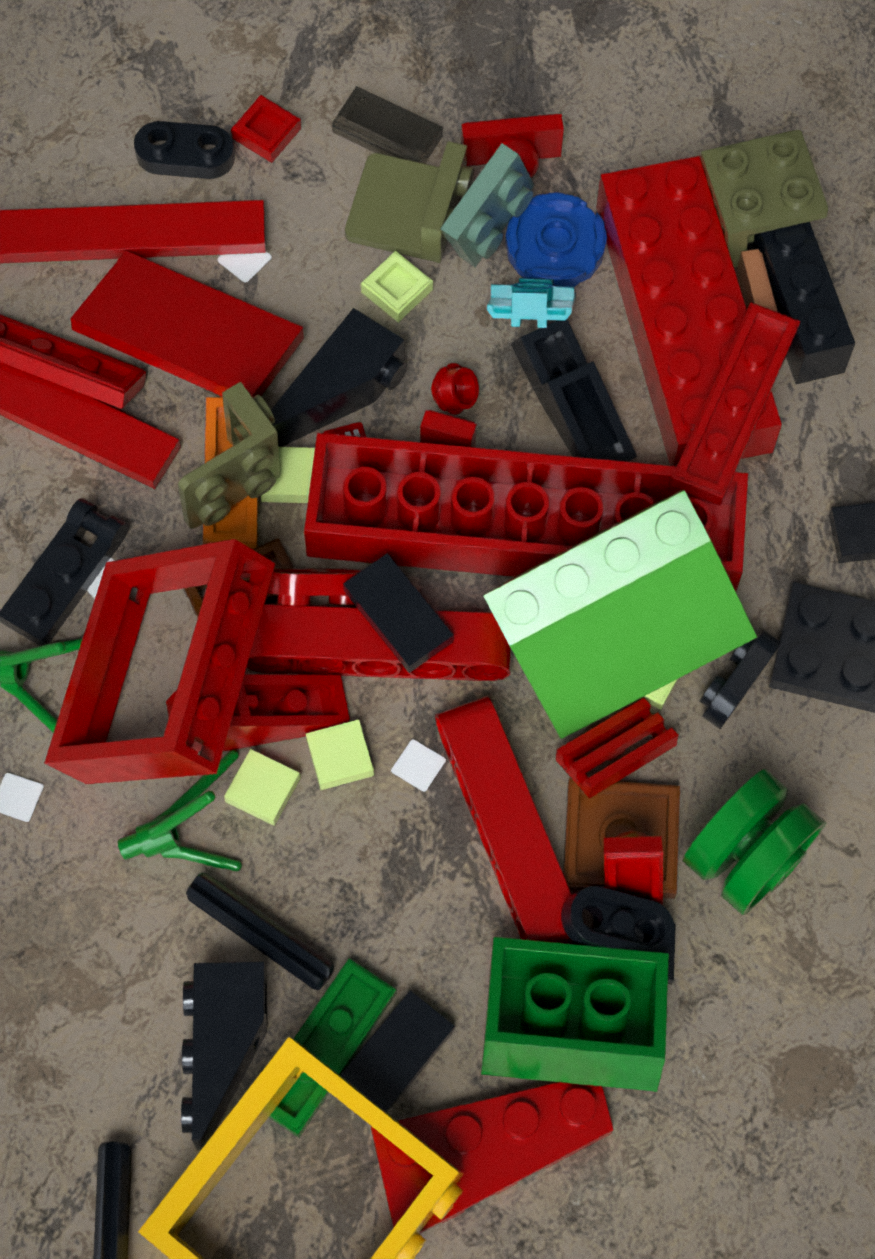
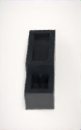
[511,319,637,462]

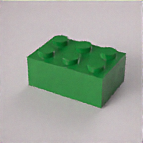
[481,937,669,1092]

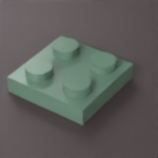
[440,143,535,268]

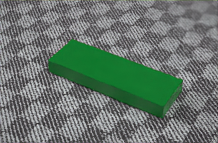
[268,959,397,1138]

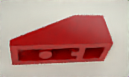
[166,674,350,752]

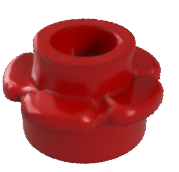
[431,363,479,415]

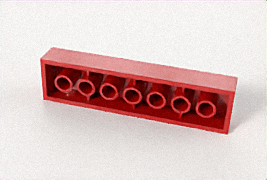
[304,433,748,592]

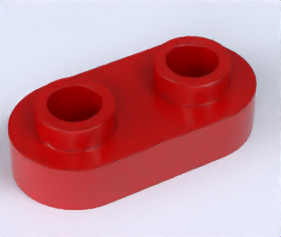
[267,568,362,606]

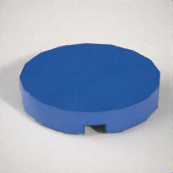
[505,192,607,286]

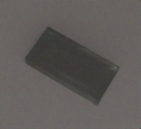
[332,86,443,164]

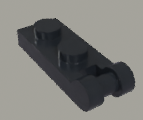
[0,498,129,646]

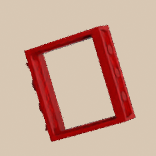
[44,539,275,784]

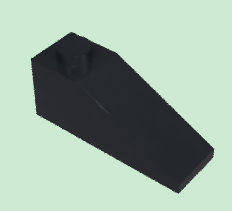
[271,308,407,447]

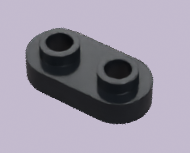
[134,121,235,179]
[699,630,782,729]
[561,886,675,953]

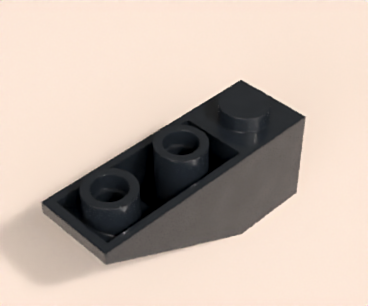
[181,962,267,1150]

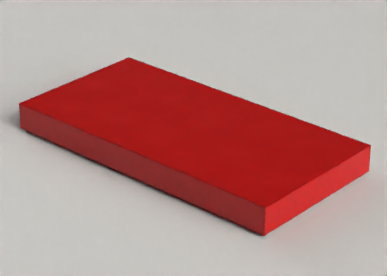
[70,251,304,397]

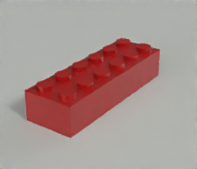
[596,156,782,466]

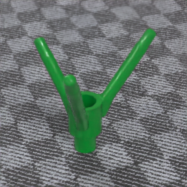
[0,638,83,733]
[117,750,242,872]

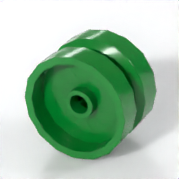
[682,769,827,915]

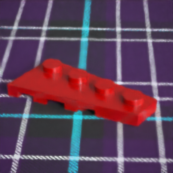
[371,1082,614,1234]

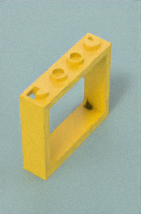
[138,1037,463,1259]

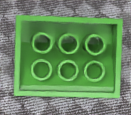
[483,490,757,739]

